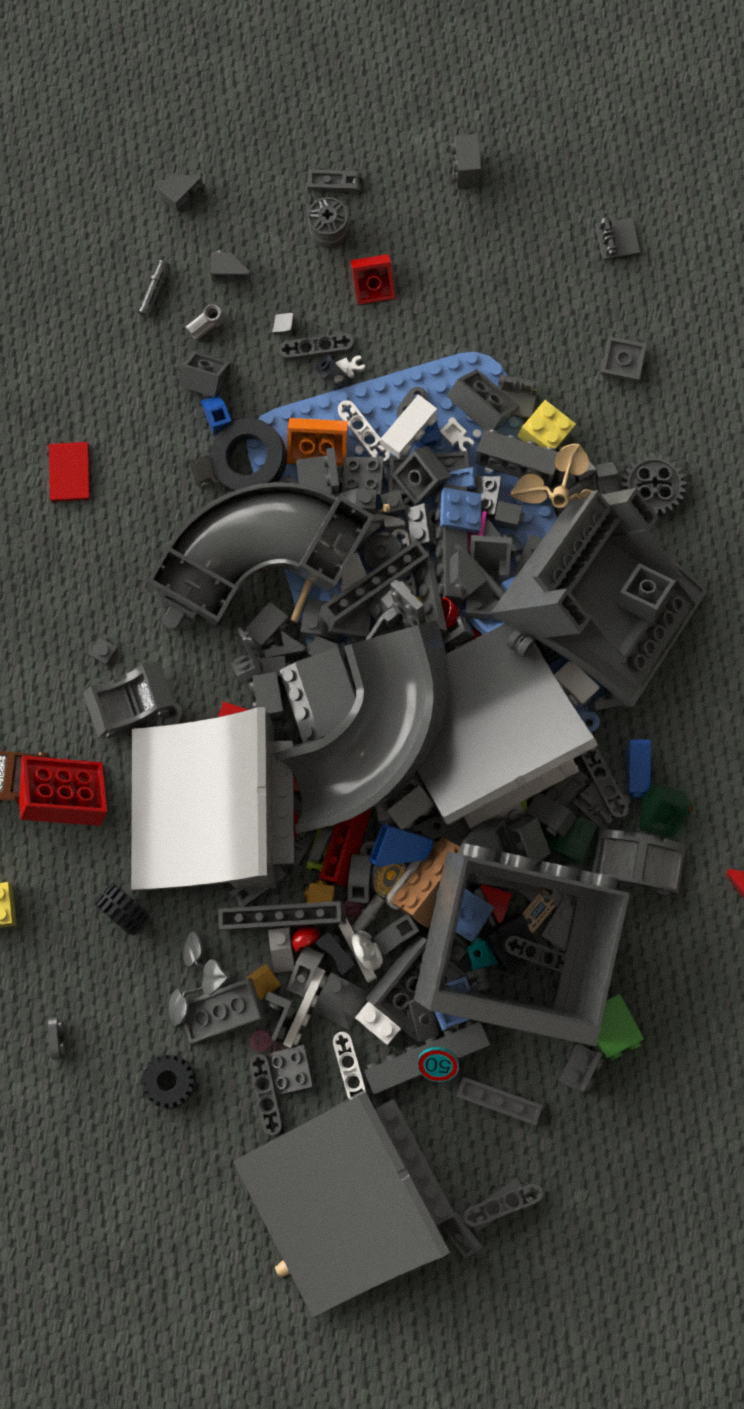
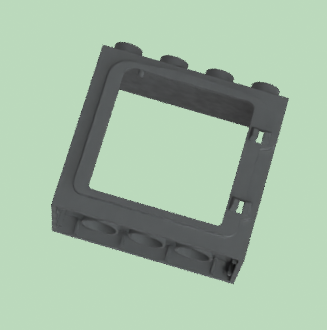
[414,843,630,1046]

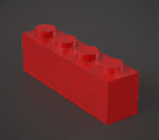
[319,809,372,888]

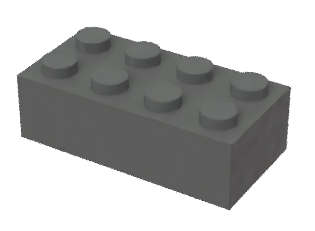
[476,429,558,487]

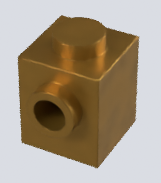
[304,880,335,903]
[246,963,281,999]

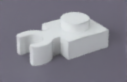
[334,356,365,384]
[440,418,474,452]

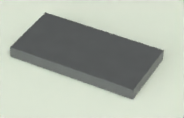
[183,978,264,1045]

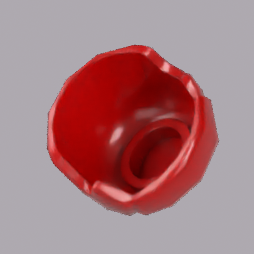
[441,598,459,629]
[291,926,322,953]

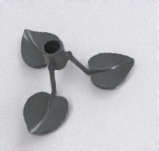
[169,931,230,1027]

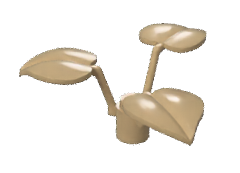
[510,444,592,508]

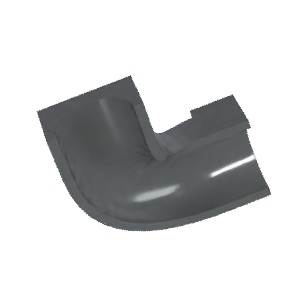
[145,482,374,627]
[273,620,448,834]

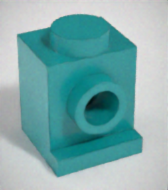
[466,937,498,971]

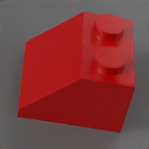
[350,254,395,305]

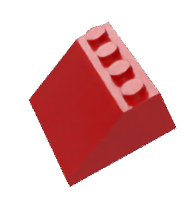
[19,756,107,826]

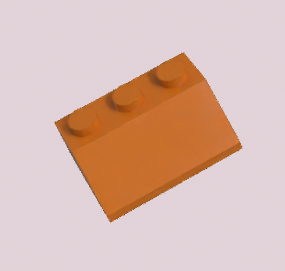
[287,418,348,466]

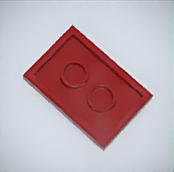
[49,442,90,502]

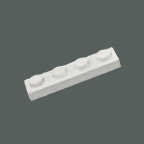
[283,967,328,1048]

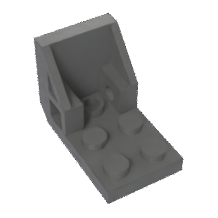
[466,535,512,620]
[365,580,426,640]

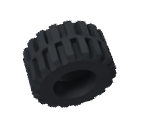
[95,883,150,936]

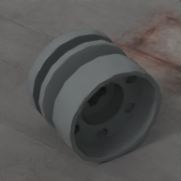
[307,197,349,248]

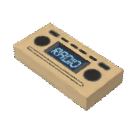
[522,888,555,933]

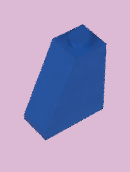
[626,740,651,799]
[369,822,433,867]

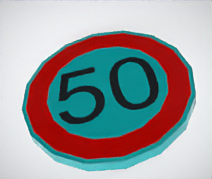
[417,1047,459,1082]

